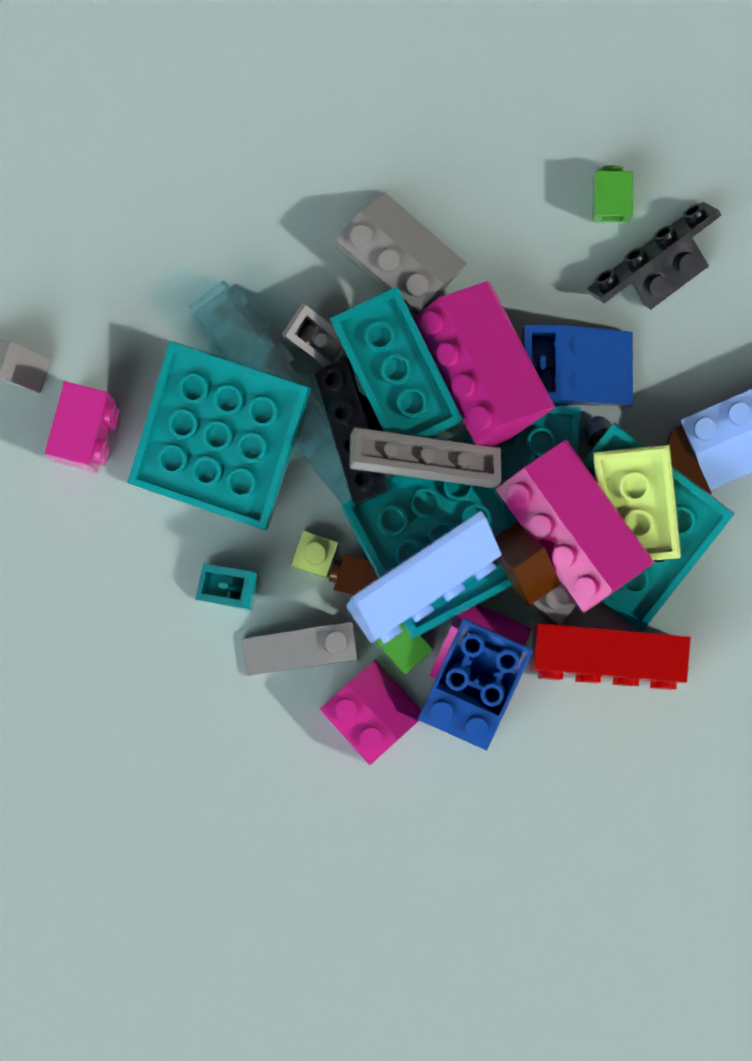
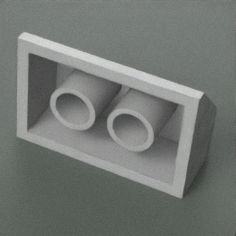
[335,192,467,316]

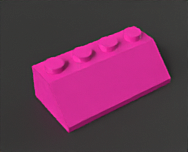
[413,281,555,447]
[495,440,655,613]

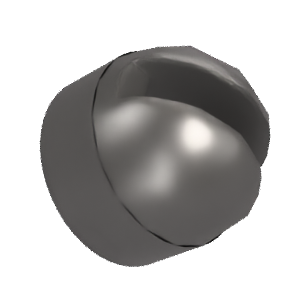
[584,416,612,448]

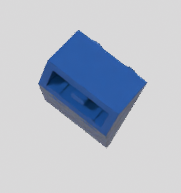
[522,325,633,406]
[418,618,533,751]

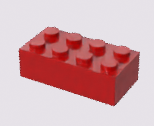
[530,624,691,690]

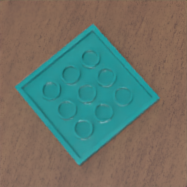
[127,341,312,530]
[583,422,734,632]
[340,437,523,639]

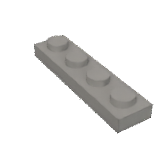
[350,428,501,488]

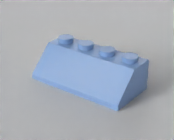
[675,389,752,490]
[346,511,501,644]

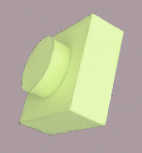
[291,531,339,578]

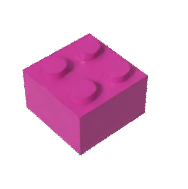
[44,381,120,473]

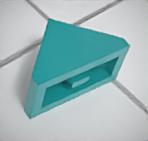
[195,563,260,612]

